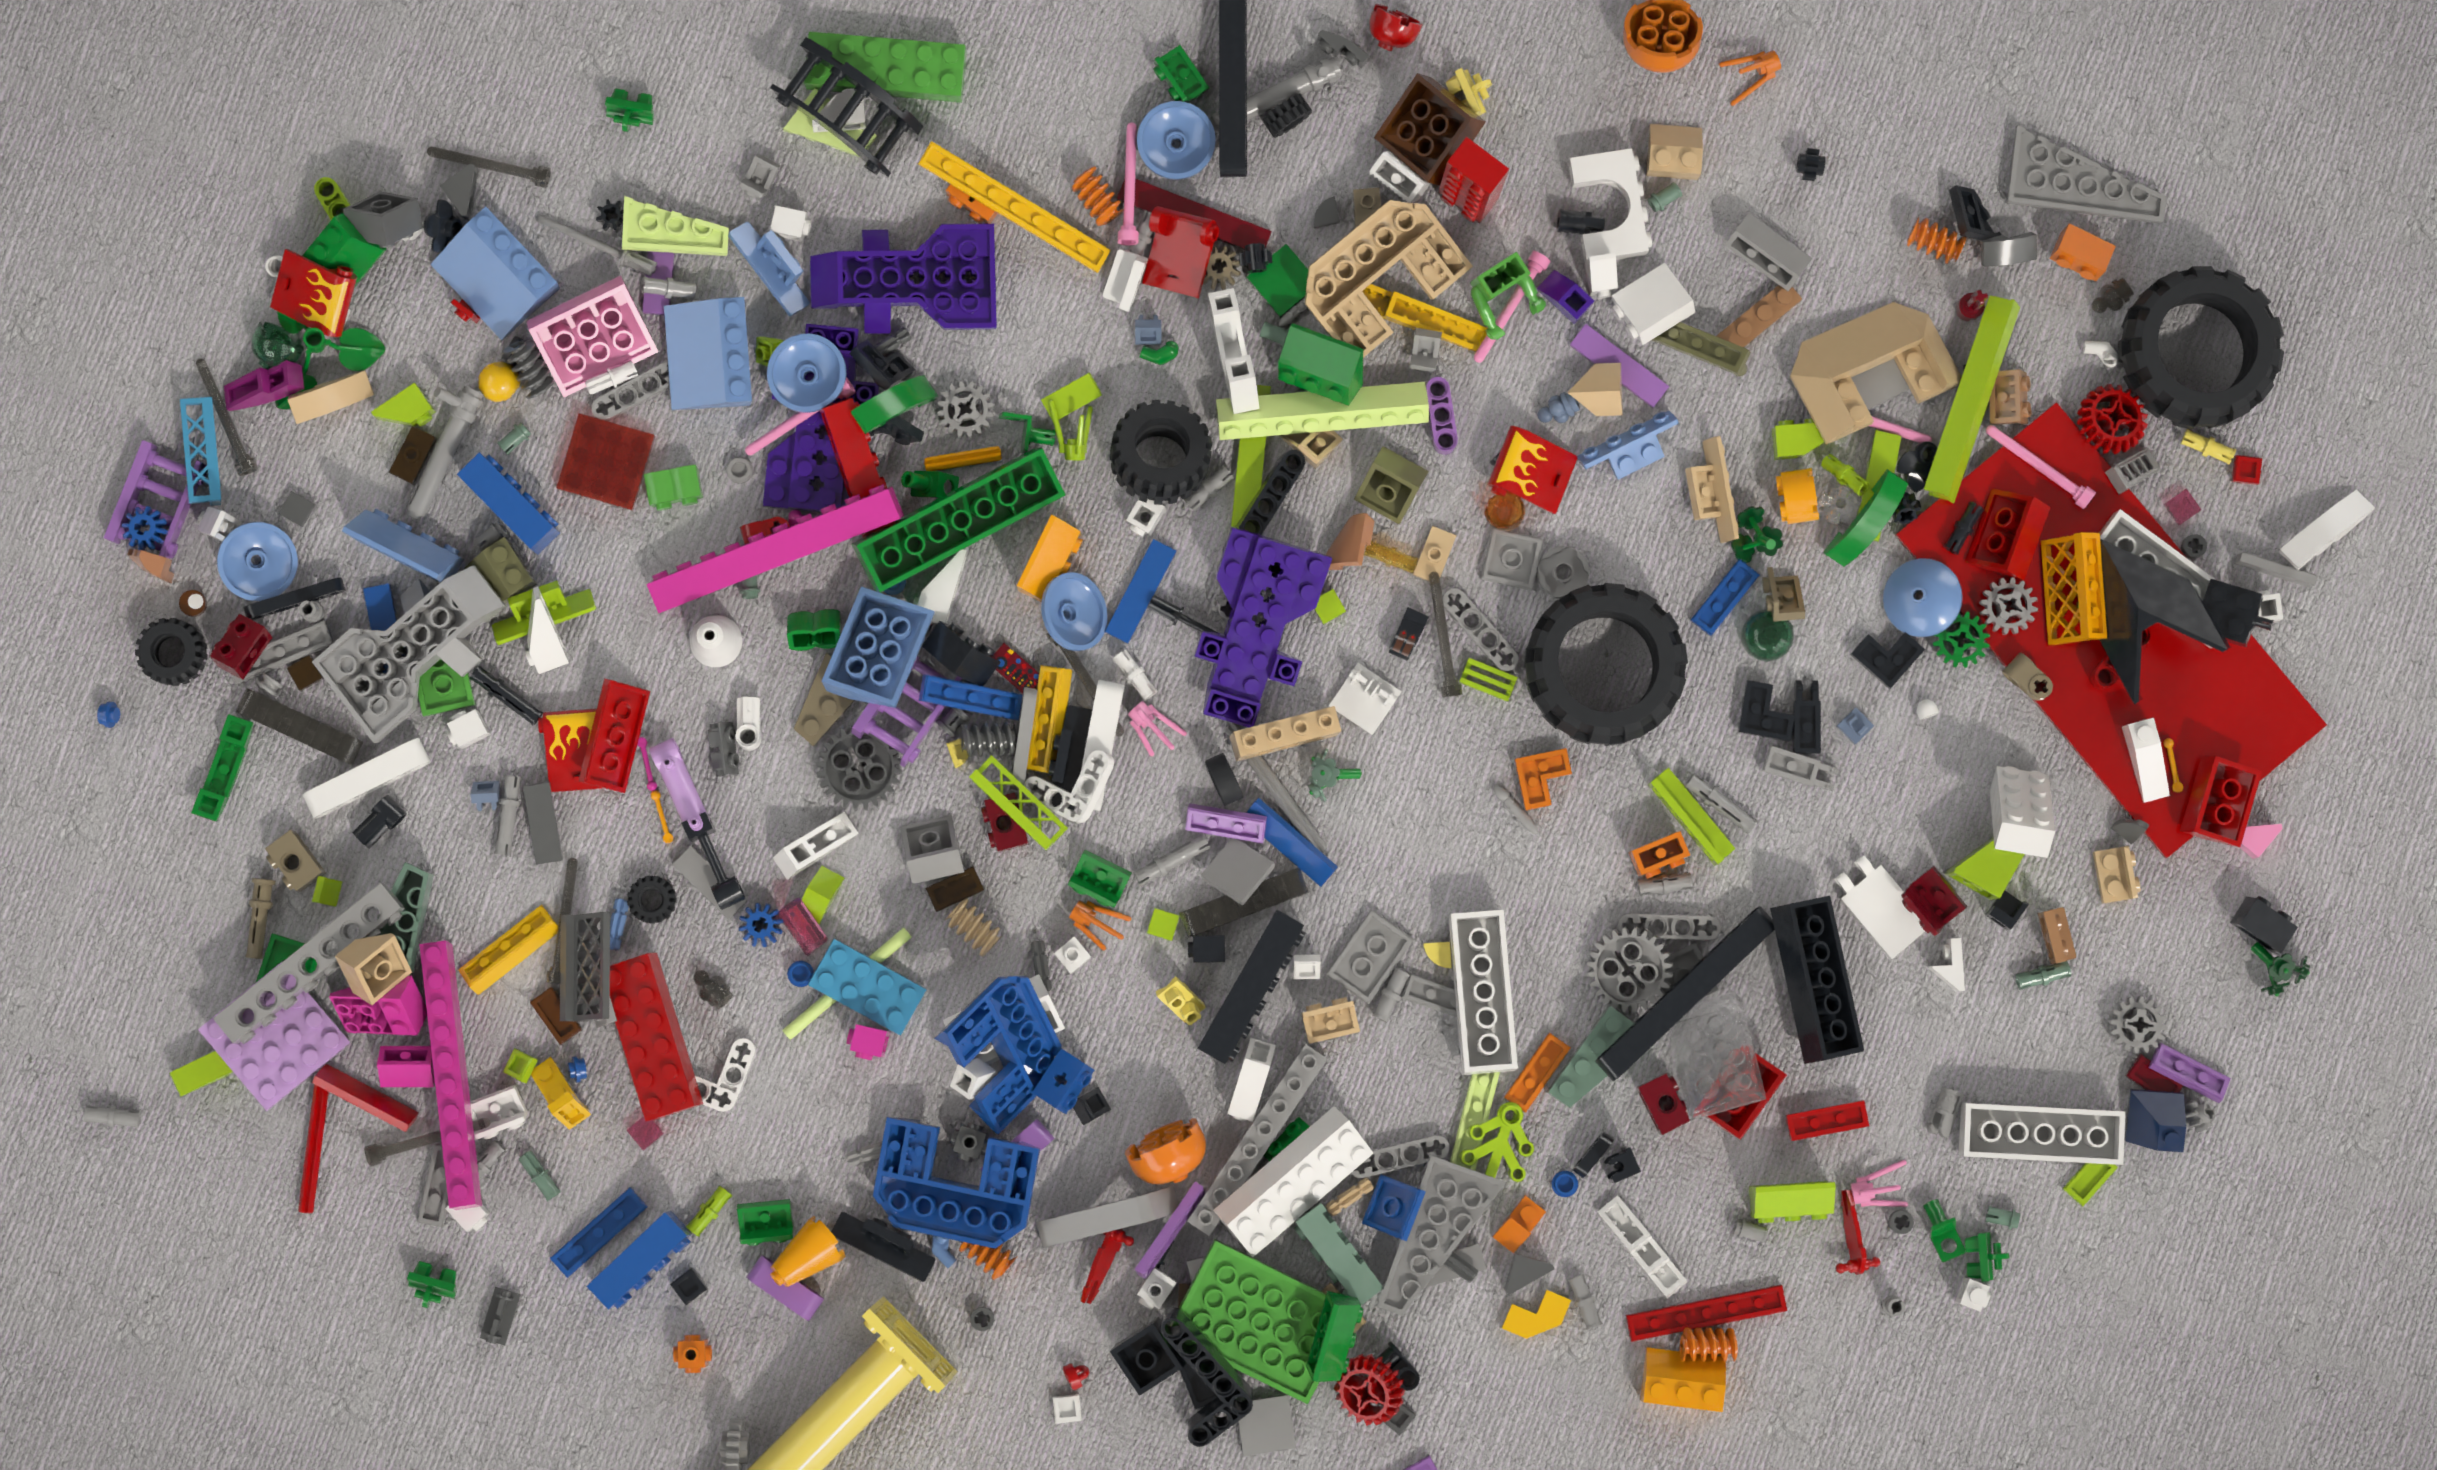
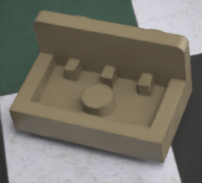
[1762,567,1805,622]

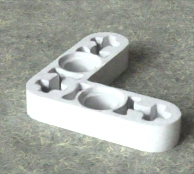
[1024,750,1114,823]
[695,1038,756,1112]

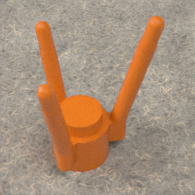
[1719,50,1781,106]
[1069,900,1131,951]

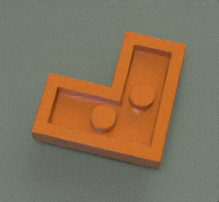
[1514,748,1572,811]

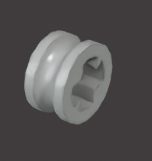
[256,672,283,697]

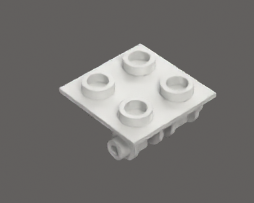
[1329,663,1401,735]

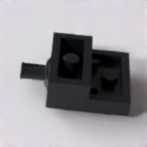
[2203,579,2274,647]

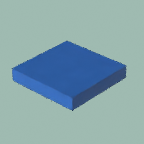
[1362,1174,1426,1241]

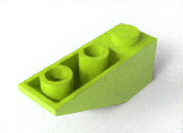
[1772,418,1825,460]

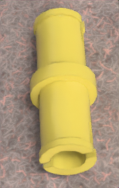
[2180,428,2236,465]

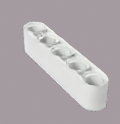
[1075,680,1125,811]
[302,738,431,819]

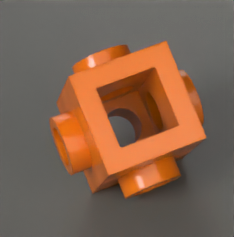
[673,1334,712,1373]

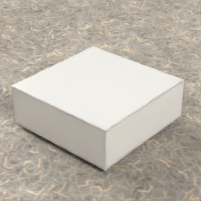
[1293,955,1321,979]
[1053,1394,1082,1424]

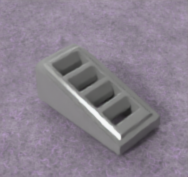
[2105,447,2161,494]

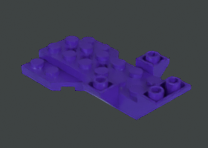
[810,224,997,334]
[763,324,879,512]
[1194,526,1332,728]

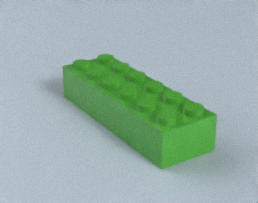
[804,32,967,103]

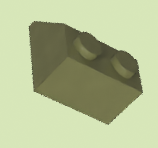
[1354,446,1429,525]
[464,537,537,604]

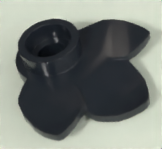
[423,199,462,252]
[1896,442,1937,493]

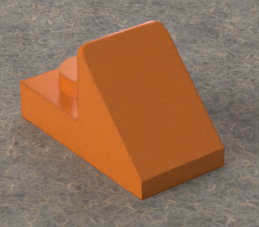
[1492,1195,1546,1253]

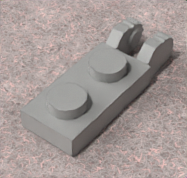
[1762,746,1839,791]

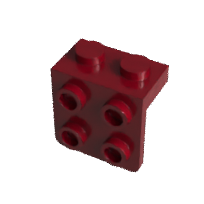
[1901,866,1967,936]

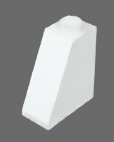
[1227,1038,1276,1122]

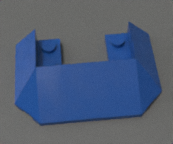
[934,976,1062,1135]
[873,1117,1040,1249]

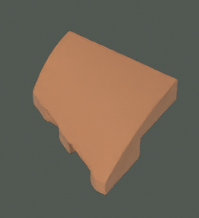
[1325,513,1375,570]
[127,549,175,583]

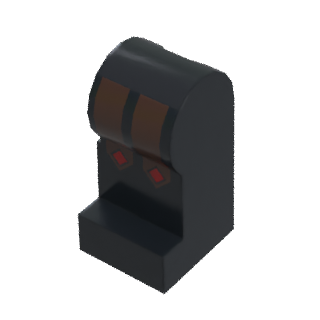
[1388,607,1429,661]

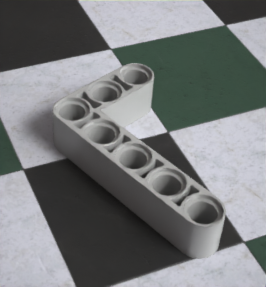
[1036,1186,1179,1248]

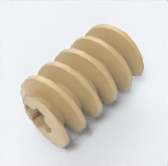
[945,898,1002,957]

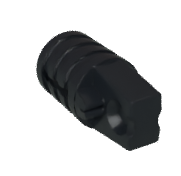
[1557,209,1605,235]

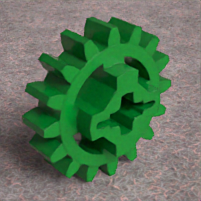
[1932,612,1990,668]

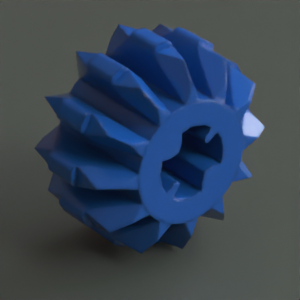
[122,506,168,551]
[739,903,784,947]

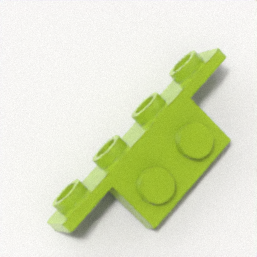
[492,580,596,645]

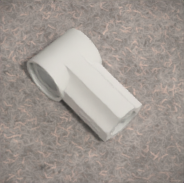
[735,697,762,751]

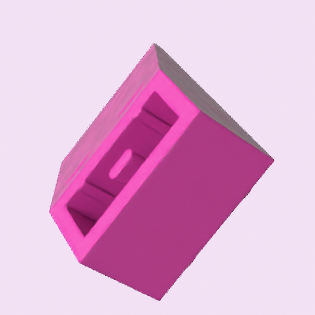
[329,976,427,1035]

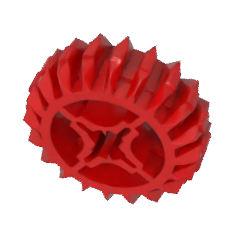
[2077,384,2148,455]
[1334,1354,1405,1426]

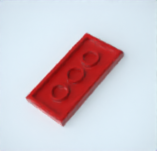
[579,678,651,793]

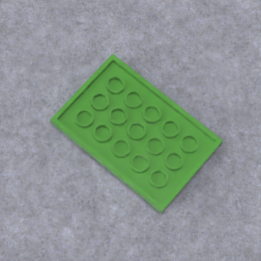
[1170,1239,1326,1404]

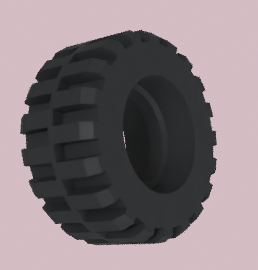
[1110,399,1212,505]

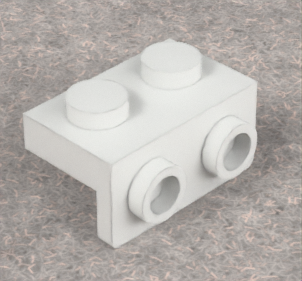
[470,1085,528,1139]

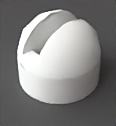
[265,255,283,277]
[1916,699,1939,720]

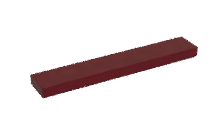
[1116,178,1272,250]

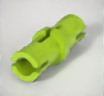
[1821,454,1870,496]
[685,1185,733,1237]

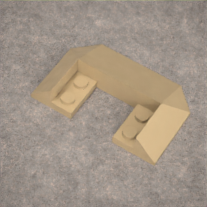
[1305,200,1473,358]
[1790,302,1962,445]

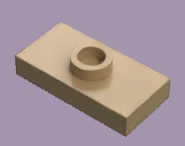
[1413,526,1457,585]

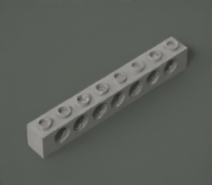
[213,883,405,1044]
[1187,1044,1328,1236]

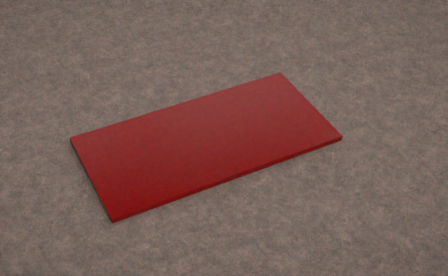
[1895,402,2327,859]

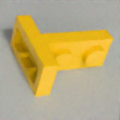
[531,1056,591,1130]

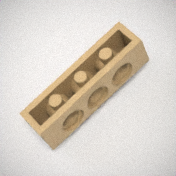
[1229,706,1341,762]

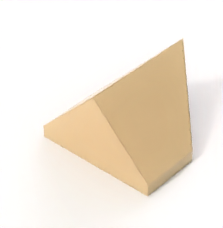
[1567,363,1623,416]
[1279,431,1343,469]

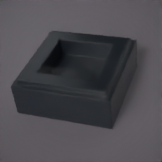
[670,1268,708,1305]

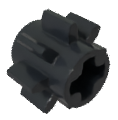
[1796,148,1826,181]
[596,199,624,233]
[1239,243,1273,273]
[1892,492,1922,524]

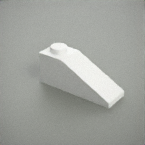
[197,507,242,542]
[913,549,968,625]
[525,586,569,674]
[2122,718,2170,803]
[773,812,859,880]

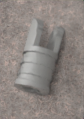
[1927,1086,1965,1138]

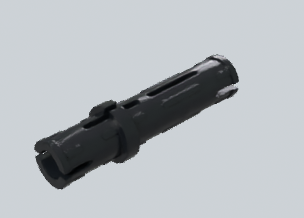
[470,665,543,726]

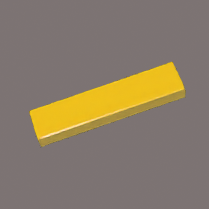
[1027,665,1072,773]
[458,904,561,995]

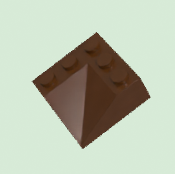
[1374,73,1486,186]

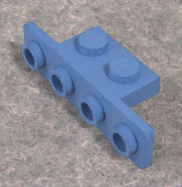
[728,222,810,316]
[1577,411,1679,480]

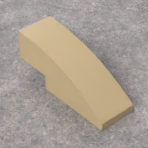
[287,370,374,424]

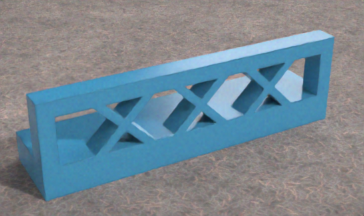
[180,397,221,506]

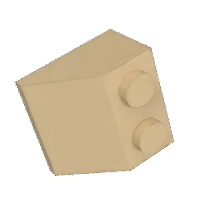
[1646,124,1703,180]
[335,933,412,1005]

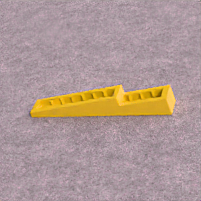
[1362,284,1488,352]

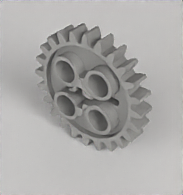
[1587,926,1673,1013]

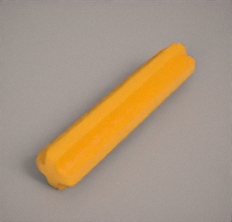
[924,446,1002,471]

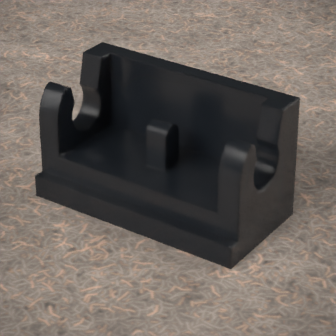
[1604,1146,1641,1183]

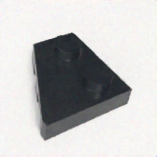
[1949,185,2002,240]

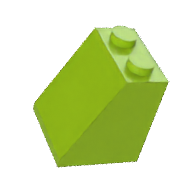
[1945,836,2024,900]

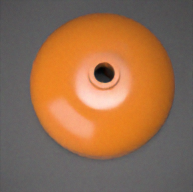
[1623,0,1703,73]
[1124,1118,1206,1184]

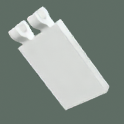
[1833,856,1925,959]

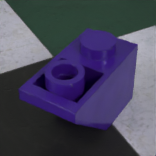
[1536,270,1594,324]

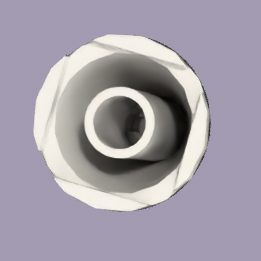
[690,615,742,667]

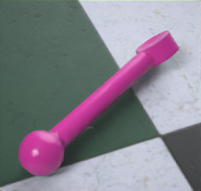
[637,737,657,791]

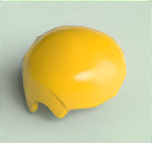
[478,361,520,402]

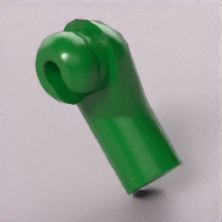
[1139,341,1179,365]

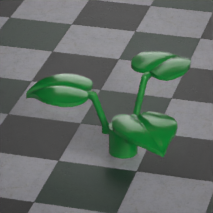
[275,311,386,410]

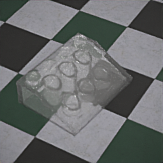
[1668,992,1766,1121]

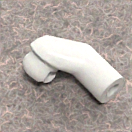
[2083,341,2119,368]

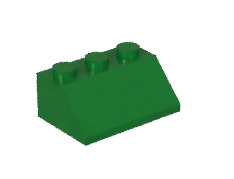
[302,213,387,288]
[1278,323,1363,406]
[1306,1291,1363,1382]

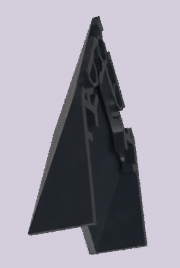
[2100,539,2231,704]

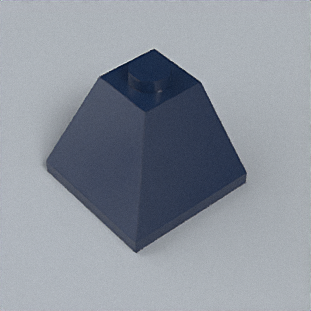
[2125,1089,2186,1153]

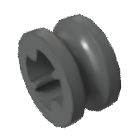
[2181,534,2207,559]
[1888,1210,1914,1234]
[970,1307,995,1331]

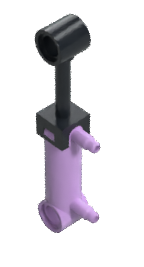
[649,738,746,910]

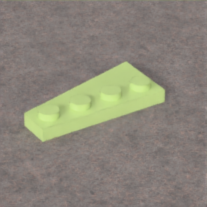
[622,196,729,256]

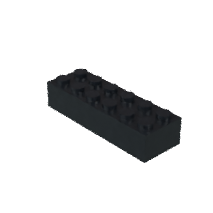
[1770,896,1864,1064]
[1197,910,1306,1064]

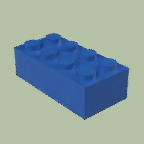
[457,452,560,555]
[587,1211,692,1310]

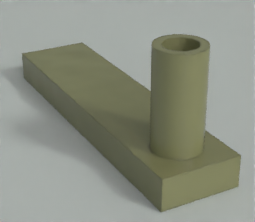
[1652,322,1751,377]

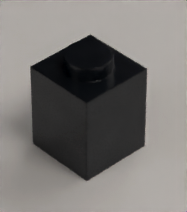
[1188,935,1225,963]

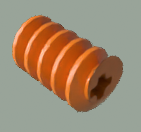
[1071,166,1124,226]
[1907,217,1967,264]
[959,1242,1018,1280]
[1679,1328,1738,1362]

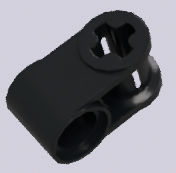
[1374,1341,1420,1391]

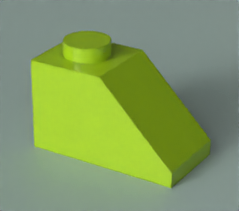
[371,382,436,427]

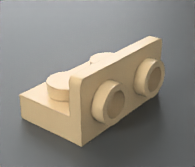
[2093,846,2141,904]

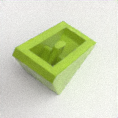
[801,866,845,924]

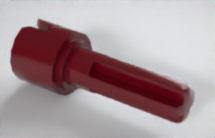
[1956,290,1988,322]

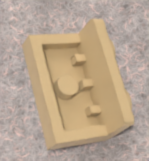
[1301,997,1360,1044]

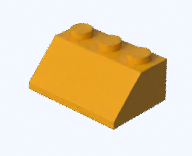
[1017,515,1083,602]
[1640,1347,1726,1412]

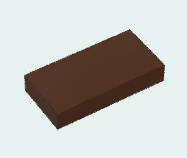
[530,987,583,1045]

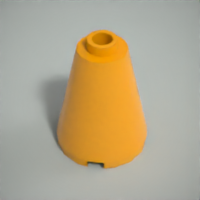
[770,1216,846,1287]

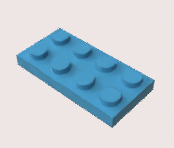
[808,938,927,1036]

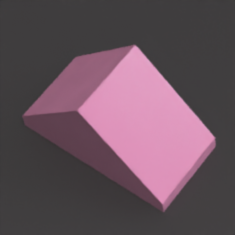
[2239,824,2282,859]

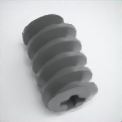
[502,339,555,399]
[960,722,1016,757]

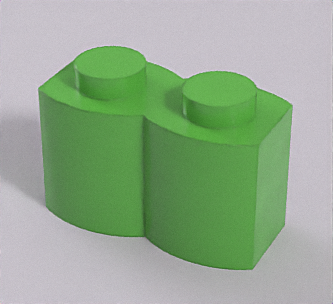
[644,465,703,511]

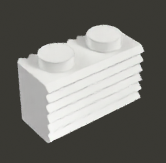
[1370,151,1430,203]

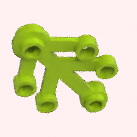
[1459,1102,1534,1198]

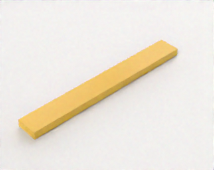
[918,141,1111,273]

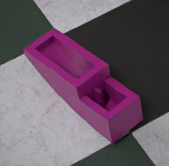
[224,360,304,411]

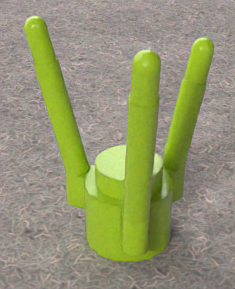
[1049,400,1093,461]

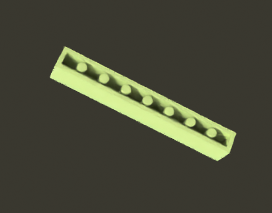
[1216,382,1429,440]

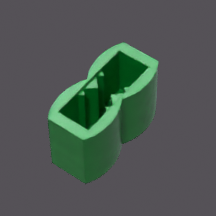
[787,609,842,651]

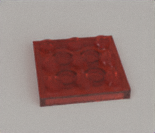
[556,413,656,511]

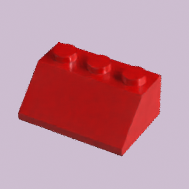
[1966,488,2051,581]
[2180,756,2262,847]
[1697,1045,1787,1140]

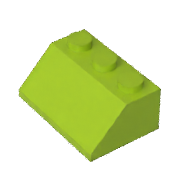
[1749,1181,1836,1223]

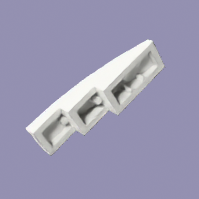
[2279,489,2375,571]
[1597,1195,1687,1298]

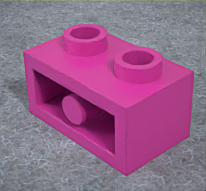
[846,1024,890,1060]
[377,1046,435,1087]

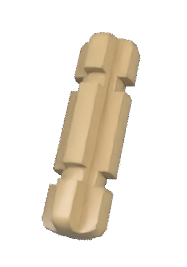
[1325,1177,1374,1216]

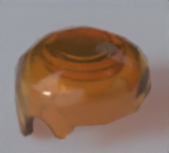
[1484,493,1525,531]

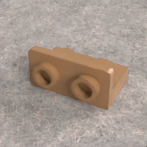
[1989,369,2031,425]
[2037,907,2076,964]

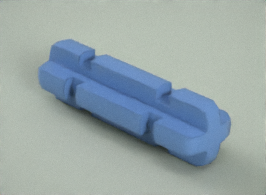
[610,898,629,951]

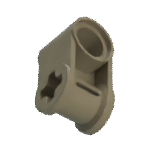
[2002,652,2053,701]

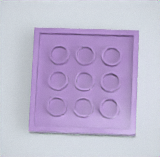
[198,962,350,1112]

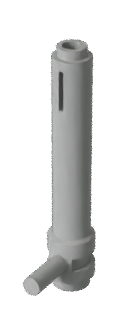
[1209,57,1342,133]
[405,386,484,521]

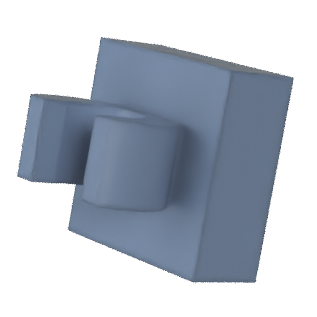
[1135,315,1162,345]
[1836,707,1874,745]
[470,780,501,811]

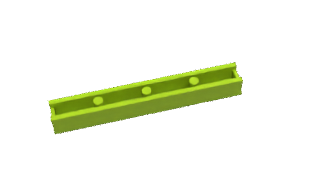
[1924,295,2020,503]

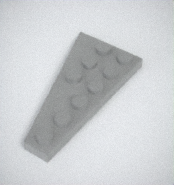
[2006,125,2167,224]
[1377,1155,1507,1316]

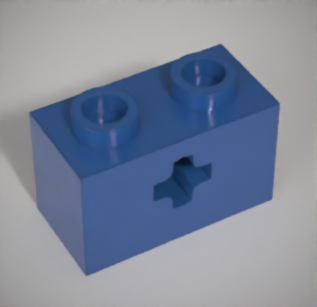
[1032,1048,1095,1114]

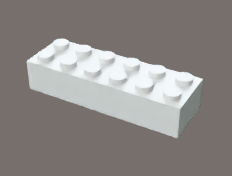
[2099,509,2216,649]
[1448,910,1518,1075]
[1958,1103,2125,1165]
[1213,1106,1373,1257]

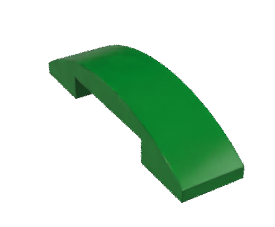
[851,375,939,434]
[1823,469,1908,567]
[191,714,254,822]

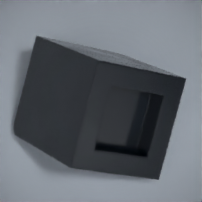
[1985,890,2029,931]

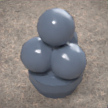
[1537,392,1581,423]

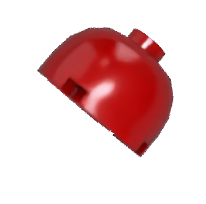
[1369,4,1423,51]

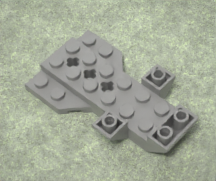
[312,565,506,743]

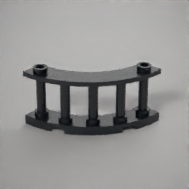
[770,37,924,177]

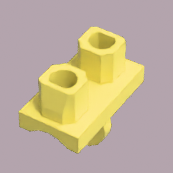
[1445,68,1492,116]
[1156,976,1206,1025]

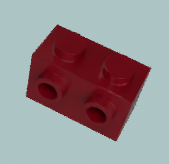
[210,613,273,680]

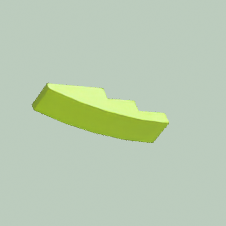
[1856,430,1902,542]
[169,1051,234,1097]

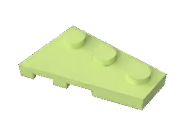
[783,88,877,157]

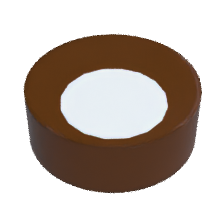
[179,590,207,617]

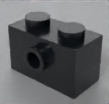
[2230,896,2298,953]

